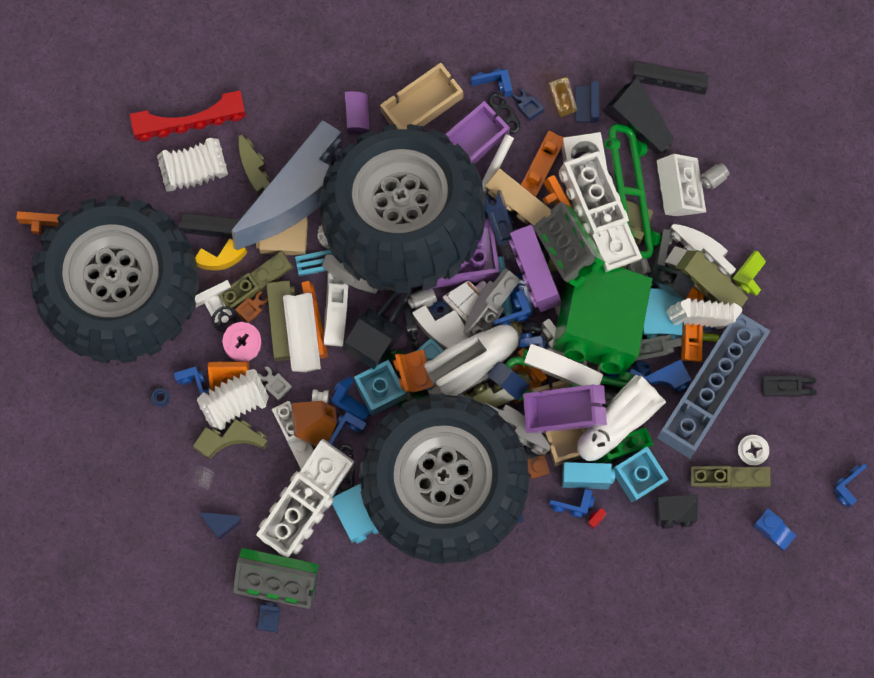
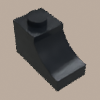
[648,263,694,300]

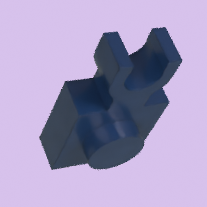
[512,88,544,122]

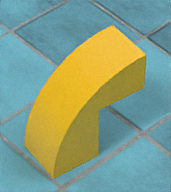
[195,239,247,271]

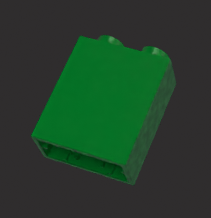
[552,265,652,374]

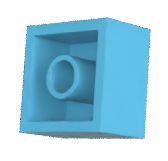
[354,360,406,416]
[613,447,669,503]

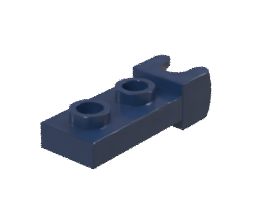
[485,190,515,246]

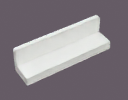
[283,293,321,372]

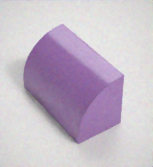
[345,91,370,133]

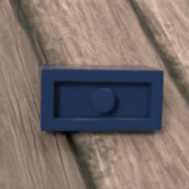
[575,81,599,123]

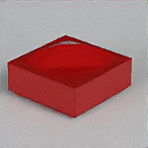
[587,508,606,529]

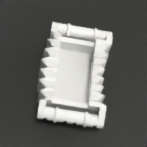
[157,138,228,192]
[666,298,742,329]
[197,369,269,431]

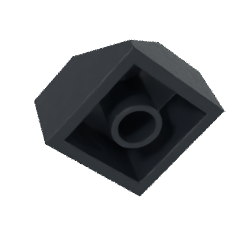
[655,494,698,529]

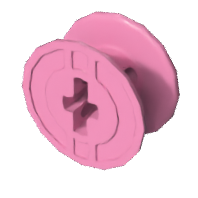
[223,322,261,362]

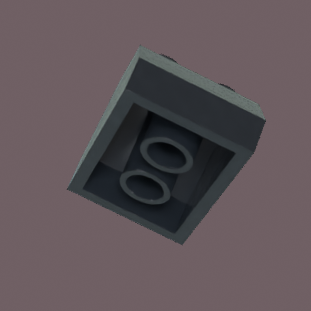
[342,287,414,369]

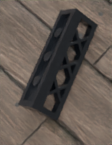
[632,62,709,95]
[178,213,241,239]

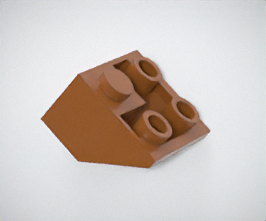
[291,401,337,447]

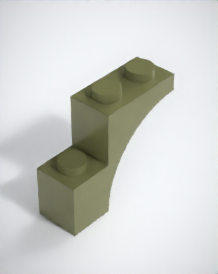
[193,419,268,460]

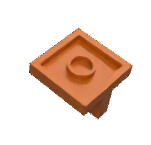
[208,361,249,391]

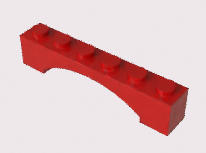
[130,90,246,142]

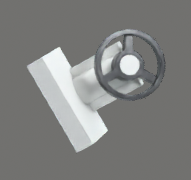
[195,280,238,332]

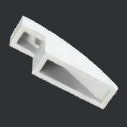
[412,305,469,350]
[524,344,603,386]

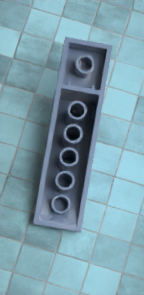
[232,120,342,250]
[657,313,770,459]

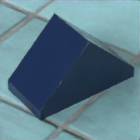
[488,361,530,401]
[201,512,242,540]

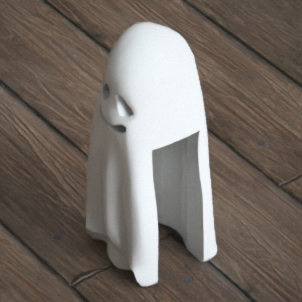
[424,325,519,396]
[577,375,666,461]

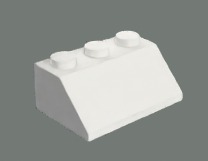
[657,154,706,216]

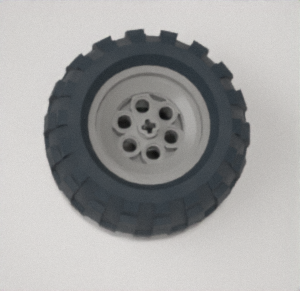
[319,124,486,293]
[31,196,199,363]
[359,393,529,564]

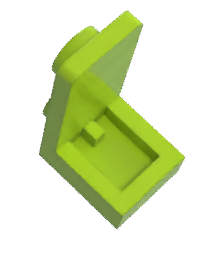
[733,250,766,296]

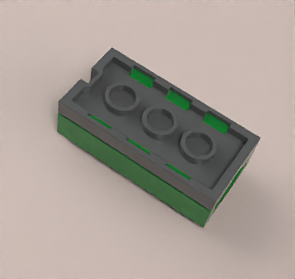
[533,202,606,288]
[233,548,319,609]

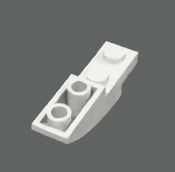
[670,224,736,277]
[323,272,348,347]
[272,401,314,469]

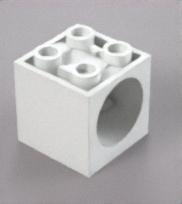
[561,132,607,169]

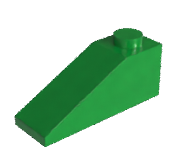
[595,428,654,464]

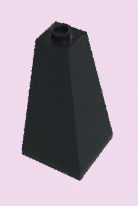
[602,78,674,154]

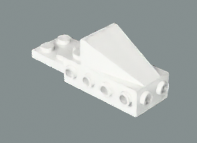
[559,151,642,272]
[256,439,355,558]

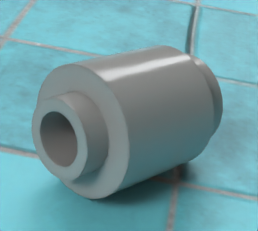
[701,163,730,190]
[407,288,437,311]

